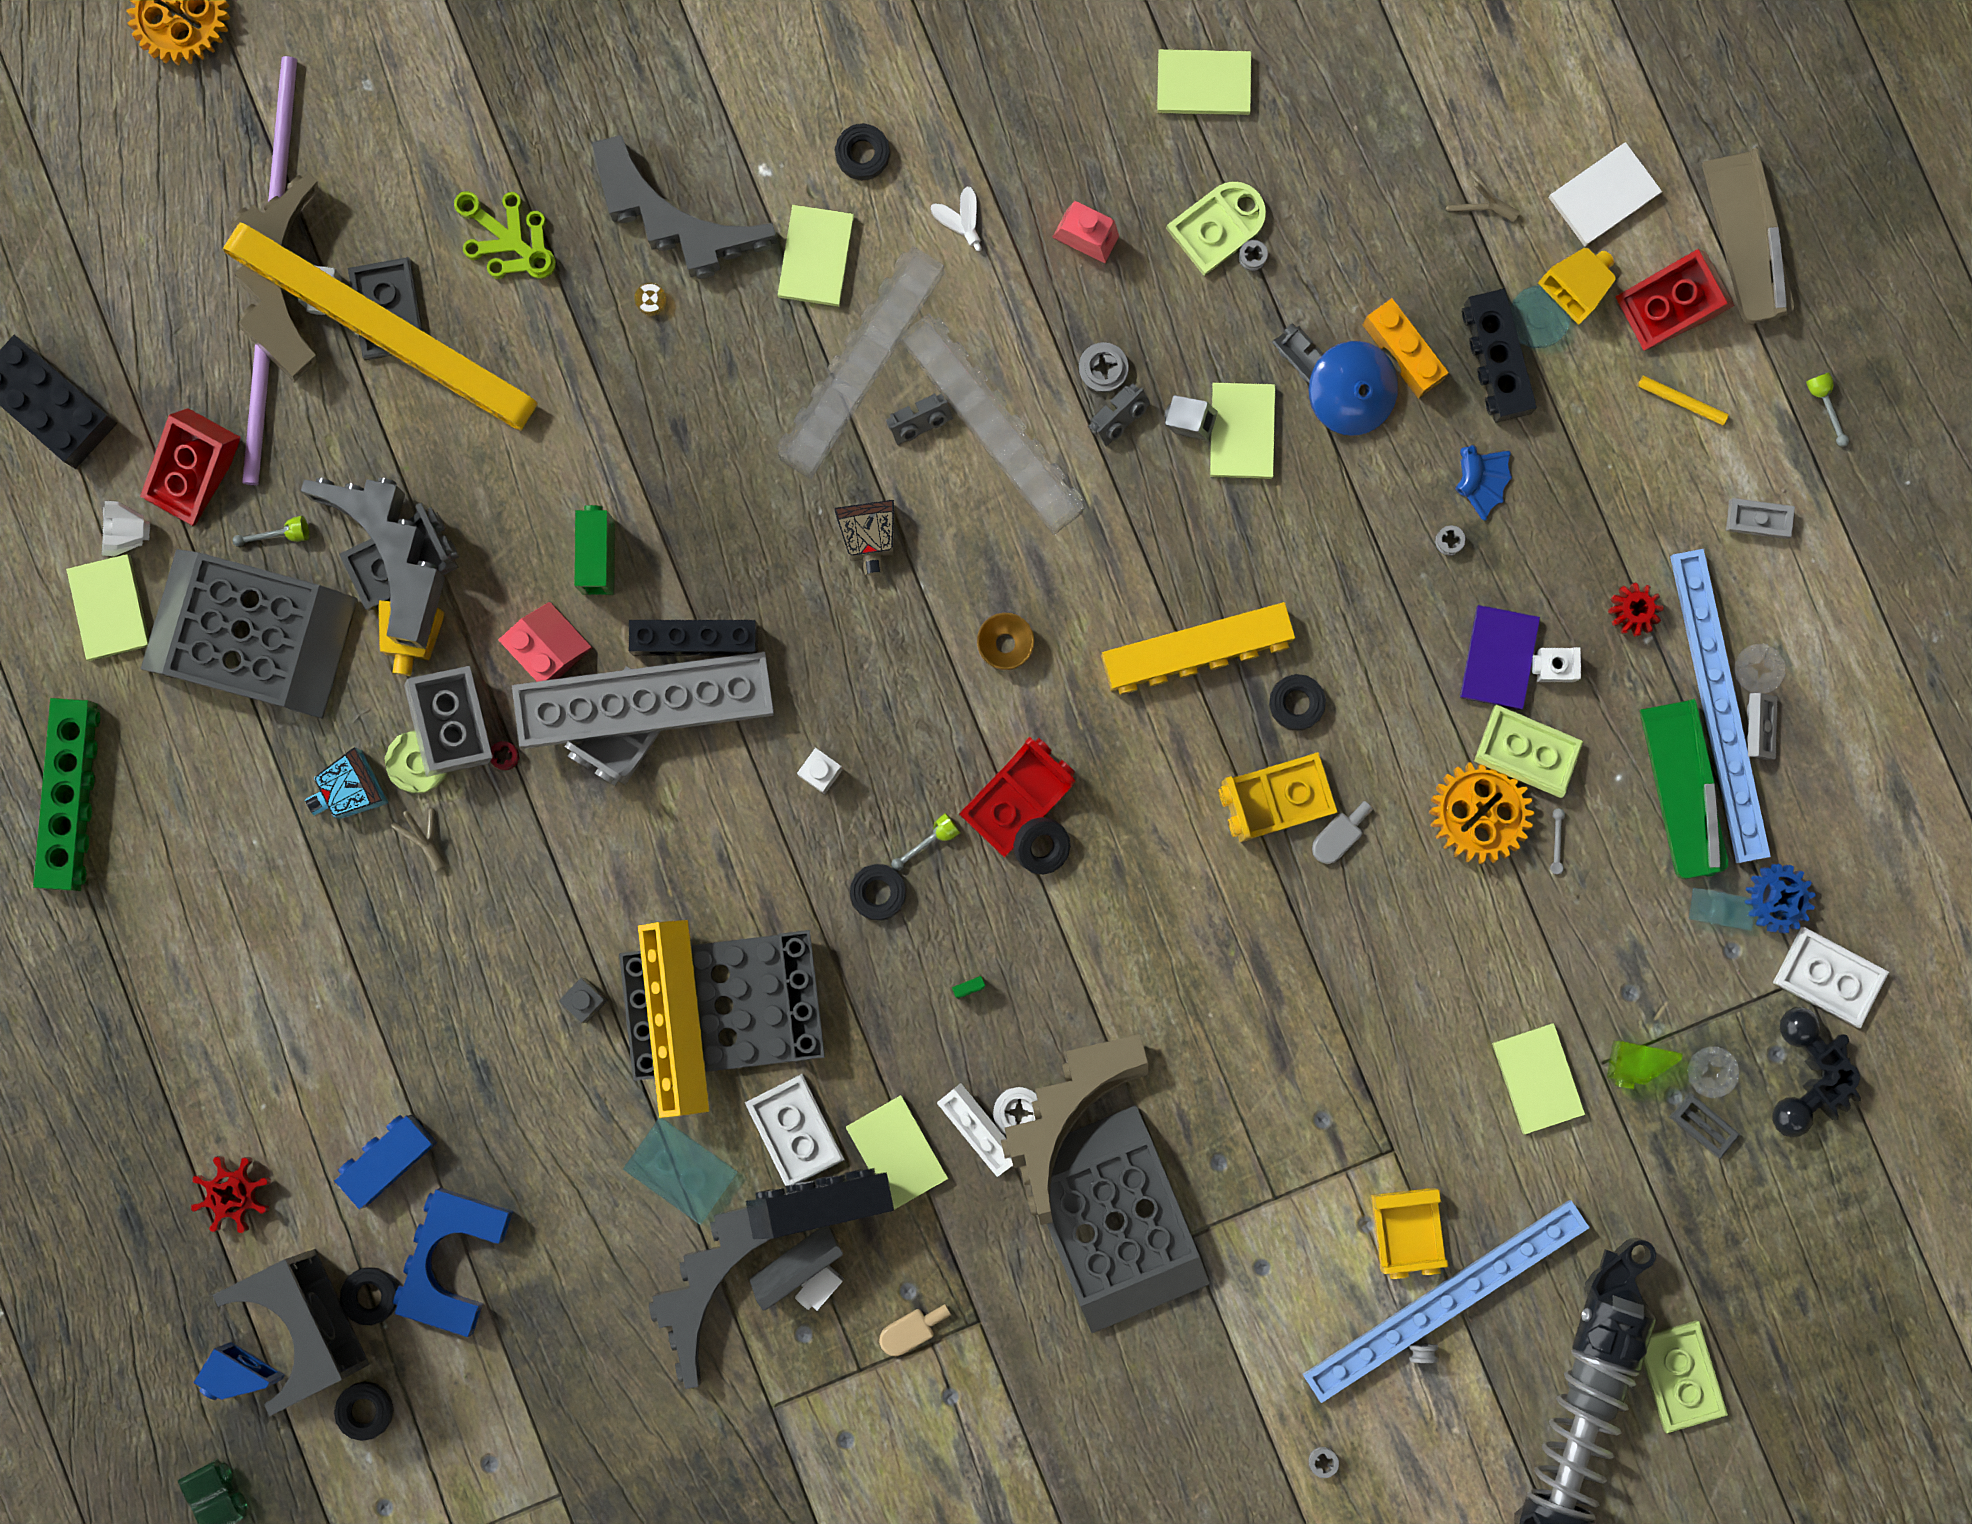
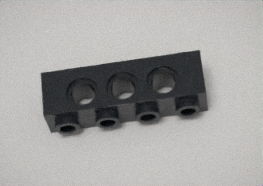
[1461,288,1537,423]
[628,620,759,656]

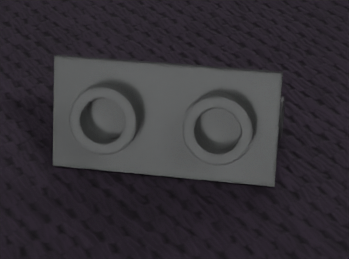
[1272,323,1324,383]
[1088,384,1150,446]
[885,393,953,445]

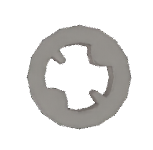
[1239,240,1268,271]
[1435,525,1465,556]
[1409,1344,1439,1363]
[1308,1447,1339,1478]

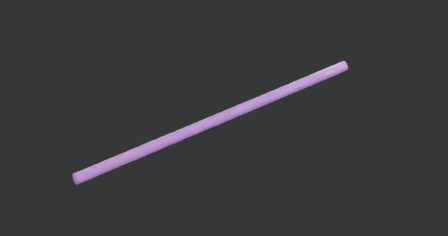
[242,56,297,485]

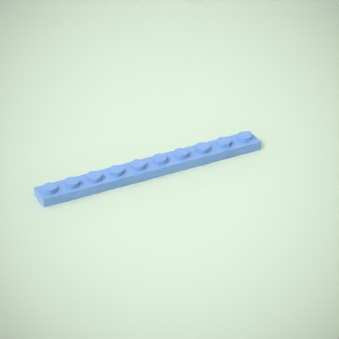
[1670,549,1771,863]
[1302,1200,1589,1403]

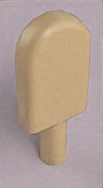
[879,1304,951,1356]

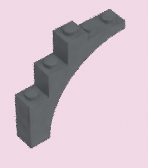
[592,135,778,279]
[301,478,445,650]
[649,1207,770,1389]

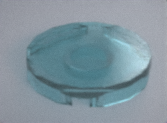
[1510,286,1571,348]

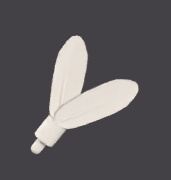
[931,187,981,251]

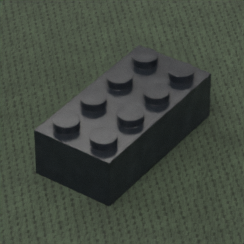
[0,334,117,469]
[746,1168,894,1239]

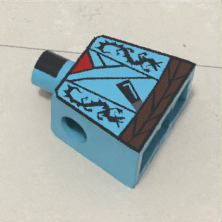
[305,747,389,819]

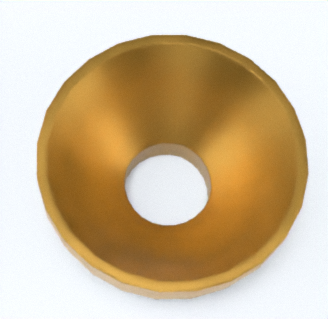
[977,613,1034,670]

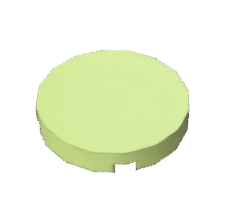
[385,731,447,793]

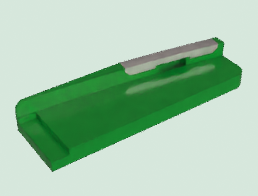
[1639,699,1728,879]

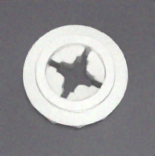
[993,1087,1037,1135]

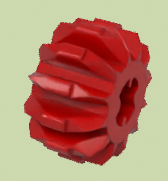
[1608,582,1664,637]

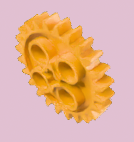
[126,0,230,65]
[1429,762,1534,864]

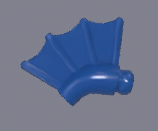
[1455,445,1512,521]

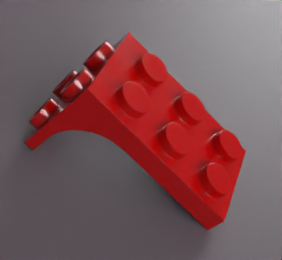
[959,737,1076,858]

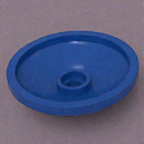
[1309,341,1398,436]

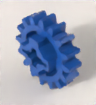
[1745,864,1816,933]

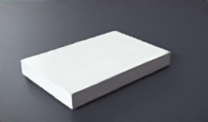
[1548,142,1662,247]
[1773,927,1889,1028]
[745,1074,845,1186]

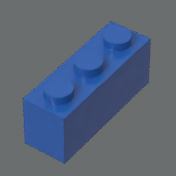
[334,1115,437,1210]

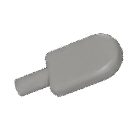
[1312,801,1373,864]

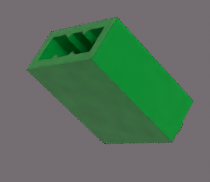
[574,505,615,595]

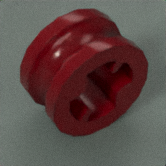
[490,741,519,770]

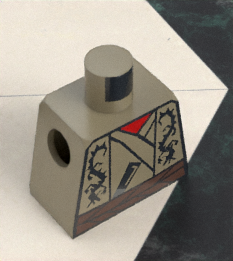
[834,500,895,576]

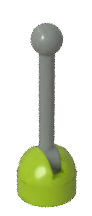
[1806,372,1849,447]
[232,516,309,547]
[891,813,961,871]

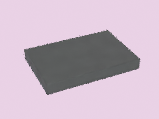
[348,257,423,360]
[749,1226,843,1311]

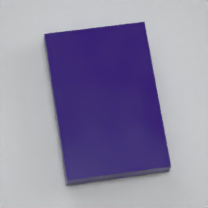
[1460,605,1540,710]

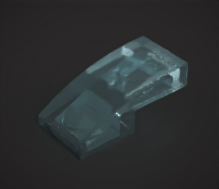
[1688,888,1754,931]

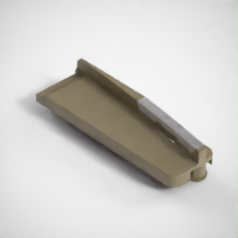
[1702,147,1794,324]

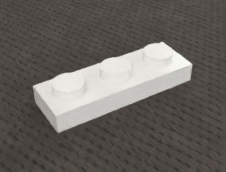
[937,1083,1013,1177]

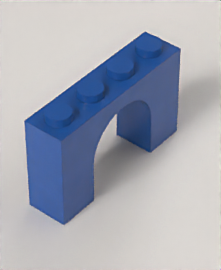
[393,1188,514,1337]

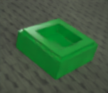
[952,976,985,999]

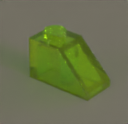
[1606,1041,1683,1090]

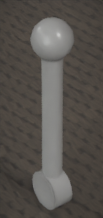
[1550,808,1565,874]

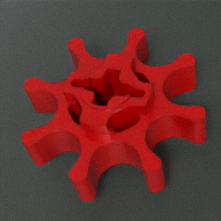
[191,1156,271,1233]

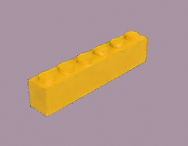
[1101,602,1295,695]
[638,920,709,1118]

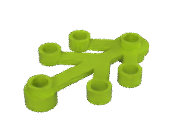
[454,191,556,279]

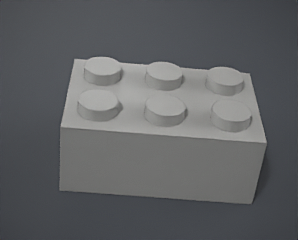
[404,666,492,777]

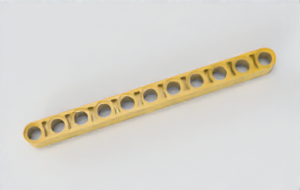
[222,222,538,431]

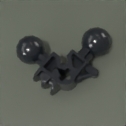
[1772,1007,1861,1138]

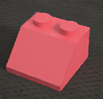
[498,602,592,682]

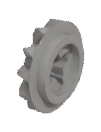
[1079,342,1129,392]

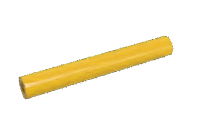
[1637,375,1729,425]

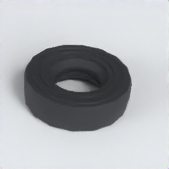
[834,123,890,181]
[1269,674,1326,731]
[1013,817,1071,875]
[850,864,906,921]
[340,1267,398,1326]
[334,1381,394,1441]

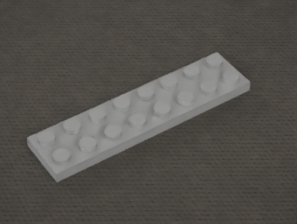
[512,652,774,749]

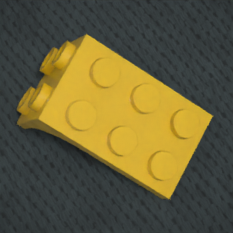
[1218,752,1337,842]

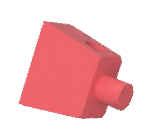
[1053,201,1119,263]

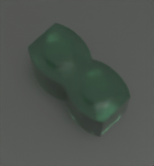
[178,1458,248,1524]

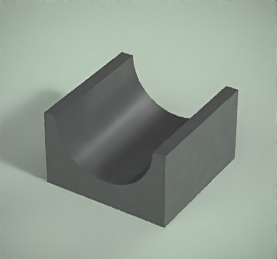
[213,1249,370,1416]

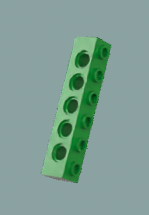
[33,698,101,891]

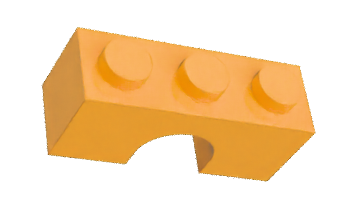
[1362,298,1449,399]

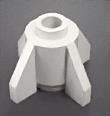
[102,501,150,556]

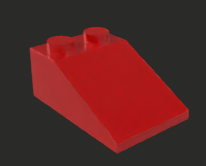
[1615,248,1735,351]
[140,408,241,526]

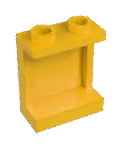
[1371,1188,1448,1279]

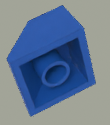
[193,1342,285,1400]

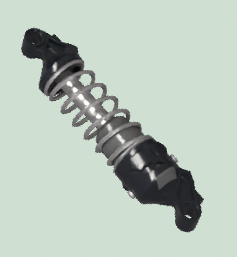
[1514,1237,1656,1524]

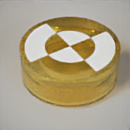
[634,283,667,316]

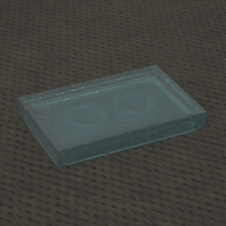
[623,1118,738,1225]

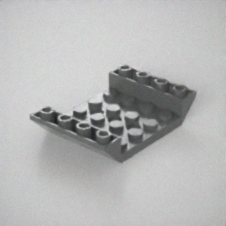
[141,549,358,719]
[619,930,825,1081]
[1030,1105,1210,1333]

